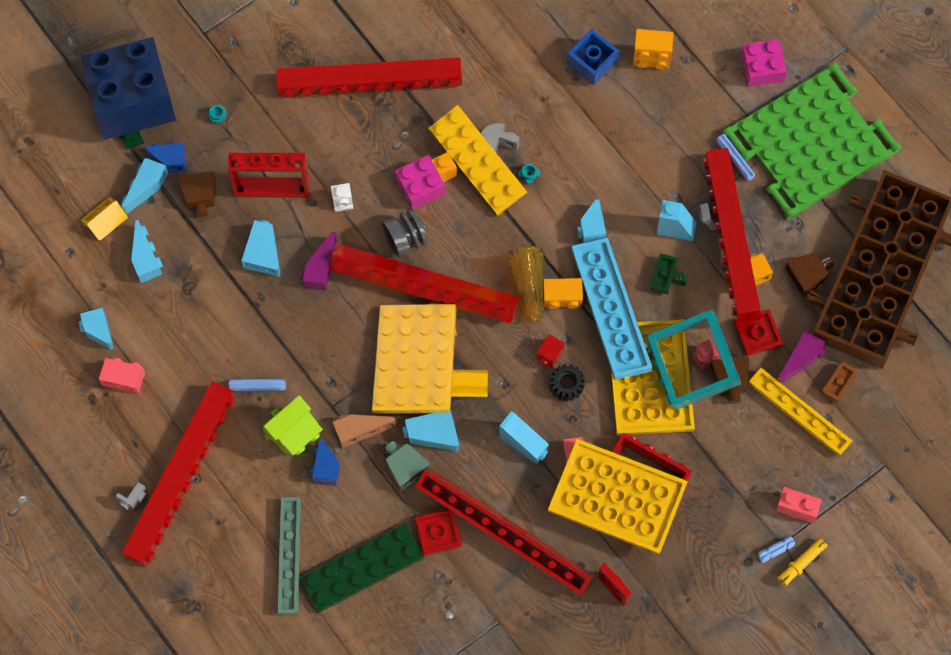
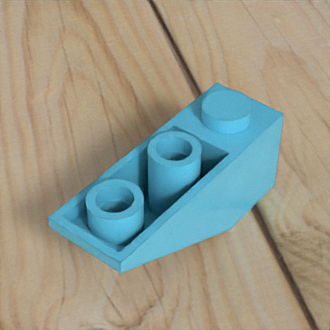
[121,158,168,214]
[131,220,163,283]

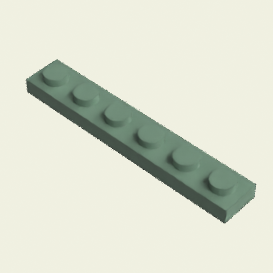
[278,497,301,615]

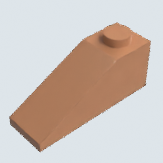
[333,415,396,448]

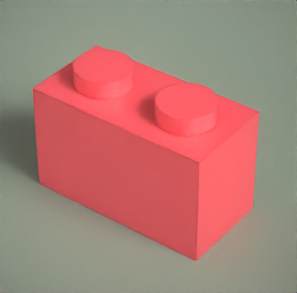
[99,357,145,394]
[776,487,822,524]

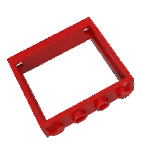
[228,152,310,198]
[612,433,692,481]

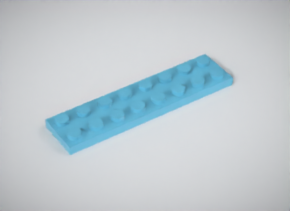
[571,237,652,380]

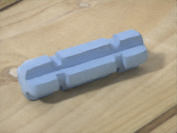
[758,536,795,563]

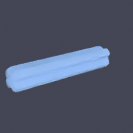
[716,134,755,182]
[228,379,286,391]

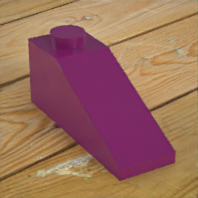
[300,231,337,291]
[777,331,826,384]

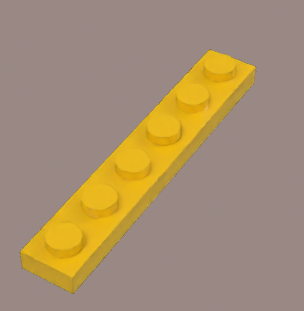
[748,368,853,457]

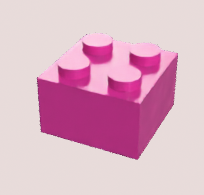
[741,39,787,87]
[395,155,446,210]

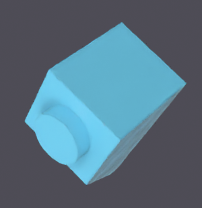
[577,199,606,243]
[78,308,114,350]

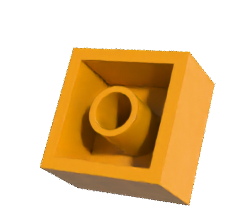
[633,29,674,70]

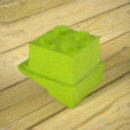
[263,395,323,456]

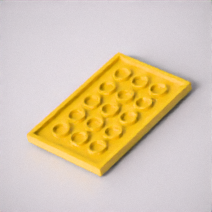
[372,304,457,414]
[611,319,695,436]
[548,439,688,555]

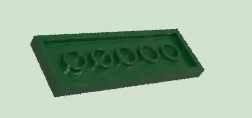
[300,523,424,614]

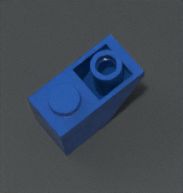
[146,142,187,173]
[310,440,340,486]

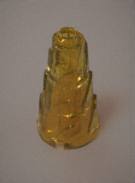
[506,246,544,323]

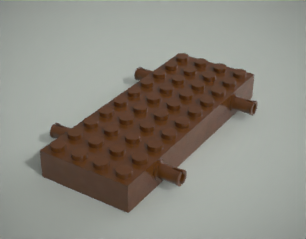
[806,170,951,369]

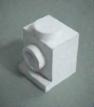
[331,183,353,212]

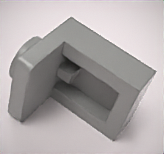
[699,203,718,231]
[115,482,147,511]

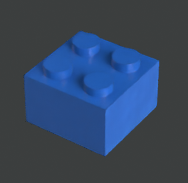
[567,29,620,85]

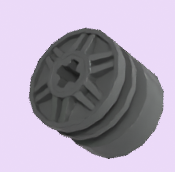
[382,208,428,257]

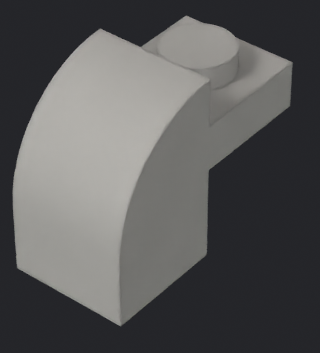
[481,123,520,152]

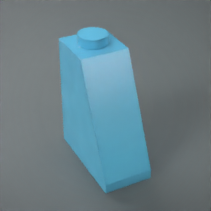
[656,200,697,241]
[241,220,280,277]
[402,410,460,452]
[499,411,549,465]

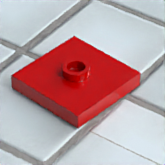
[733,309,783,357]
[414,509,462,556]
[598,563,632,606]

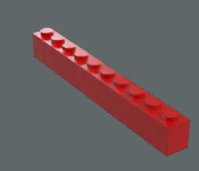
[276,57,462,98]
[703,148,761,323]
[329,244,520,324]
[122,381,236,567]
[415,469,595,595]

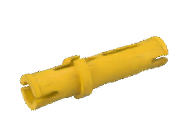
[777,538,828,587]

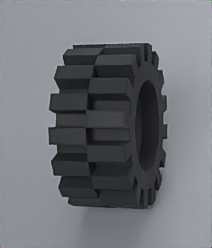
[550,364,585,402]

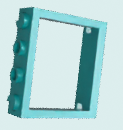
[647,310,741,410]

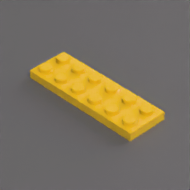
[429,105,528,216]

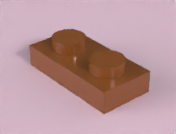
[821,361,859,403]

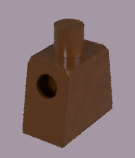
[178,171,216,217]
[785,253,834,298]
[710,357,749,404]

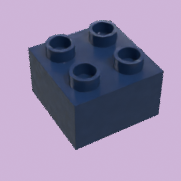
[81,37,176,140]

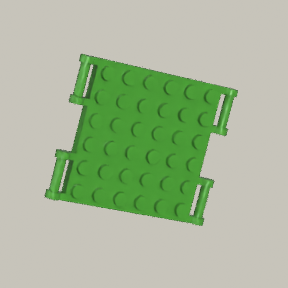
[722,63,902,220]

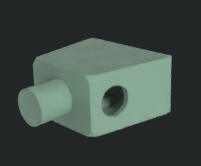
[385,441,430,491]

